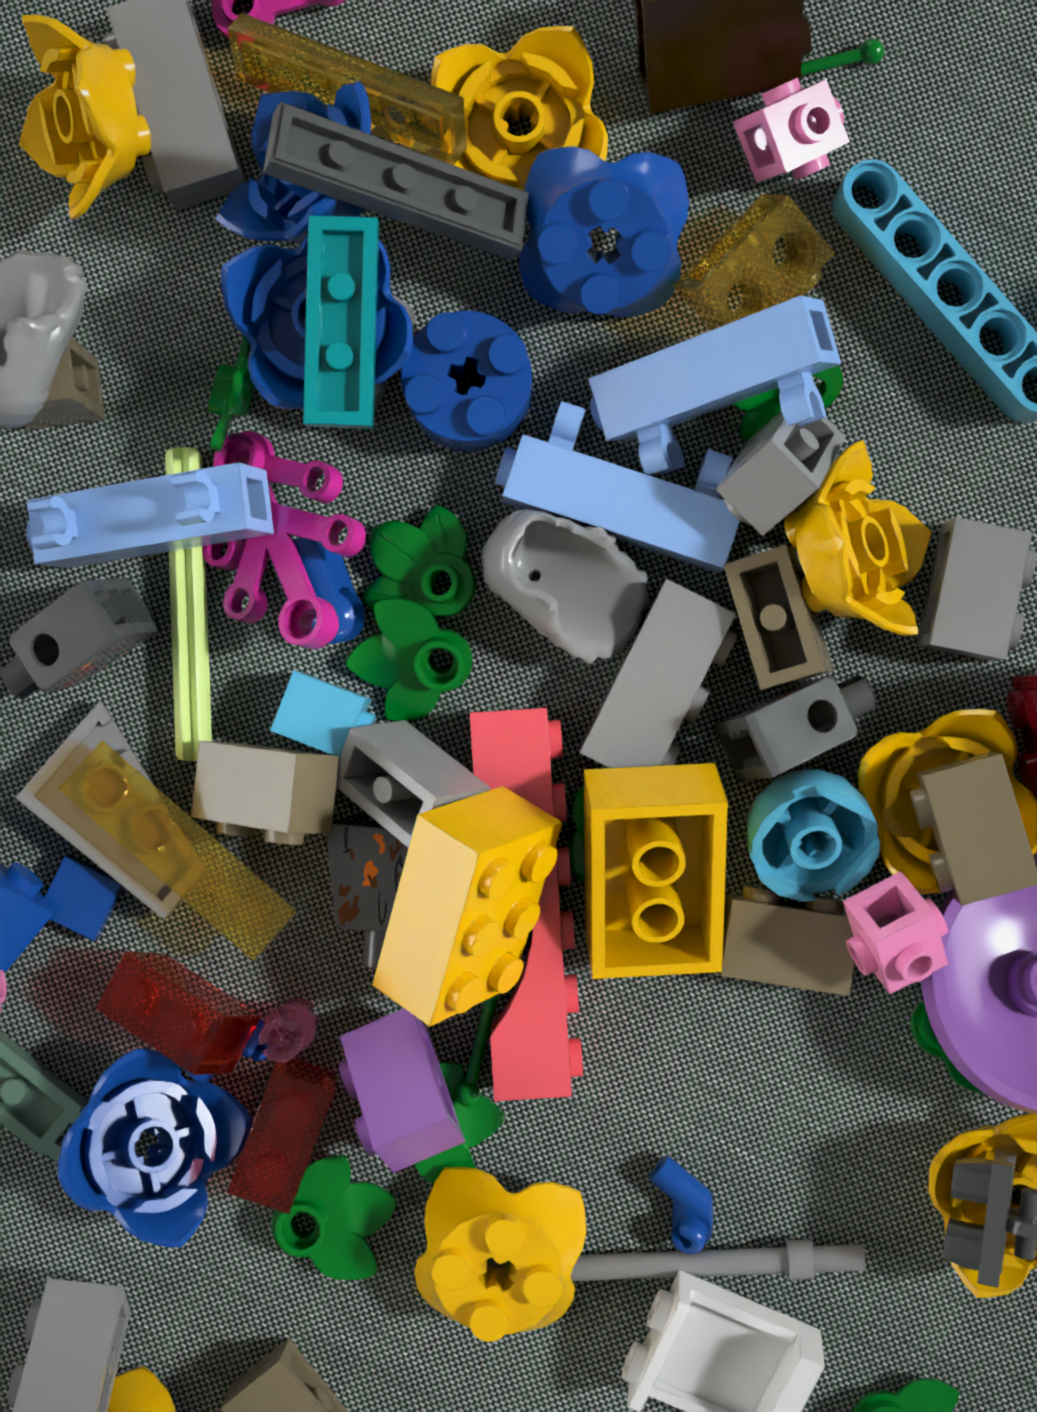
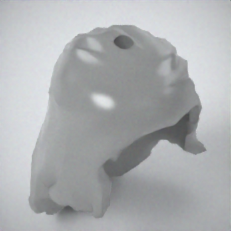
[0,250,88,429]
[481,508,650,664]

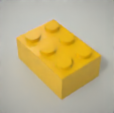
[584,763,728,979]
[372,786,563,1027]

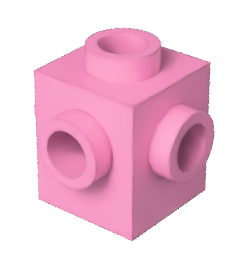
[733,77,850,183]
[843,871,948,994]

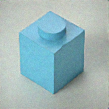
[270,670,376,758]

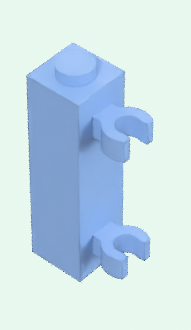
[588,295,841,476]
[495,401,740,573]
[26,462,274,568]

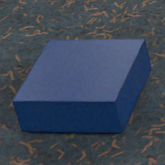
[44,855,124,941]

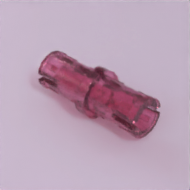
[259,997,319,1062]

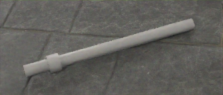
[487,1239,866,1281]

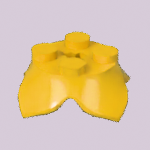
[18,14,151,219]
[431,26,608,191]
[784,439,933,636]
[858,709,1037,895]
[928,1113,1037,1298]
[414,1166,586,1342]

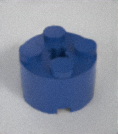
[401,311,532,452]

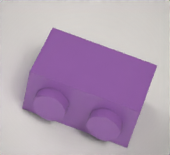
[338,1008,465,1173]

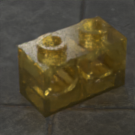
[673,194,835,330]

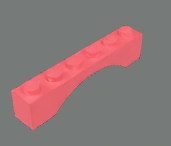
[469,708,583,1101]

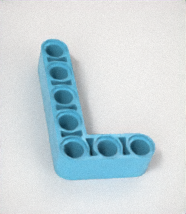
[832,159,1037,424]

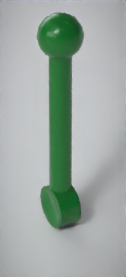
[764,39,884,92]
[455,993,500,1107]

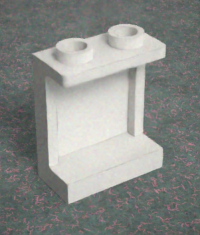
[621,1270,825,1412]

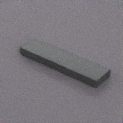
[263,102,529,260]

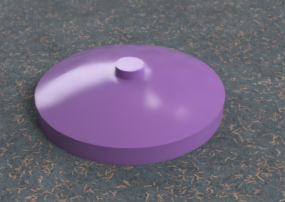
[921,852,1037,1114]

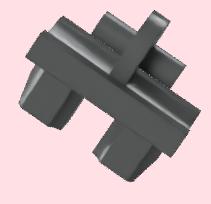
[943,1150,1037,1288]

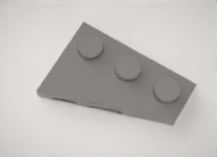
[15,700,207,920]

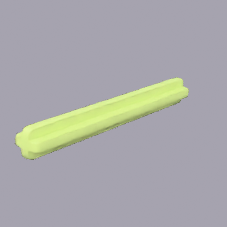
[165,447,212,761]

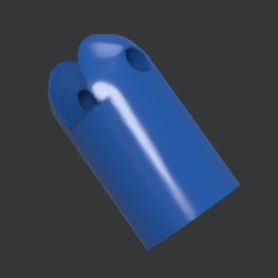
[293,537,366,644]

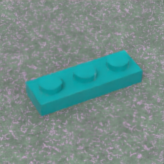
[303,215,379,429]

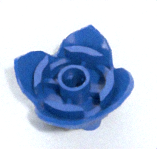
[215,81,371,244]
[519,146,689,317]
[221,216,413,409]
[57,1049,253,1248]

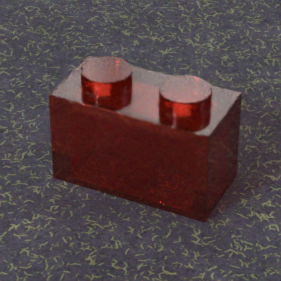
[96,951,261,1075]
[227,1053,337,1214]

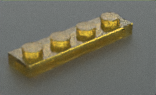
[227,13,467,165]
[57,740,297,961]

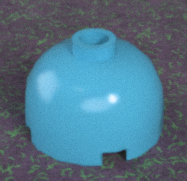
[747,769,880,902]

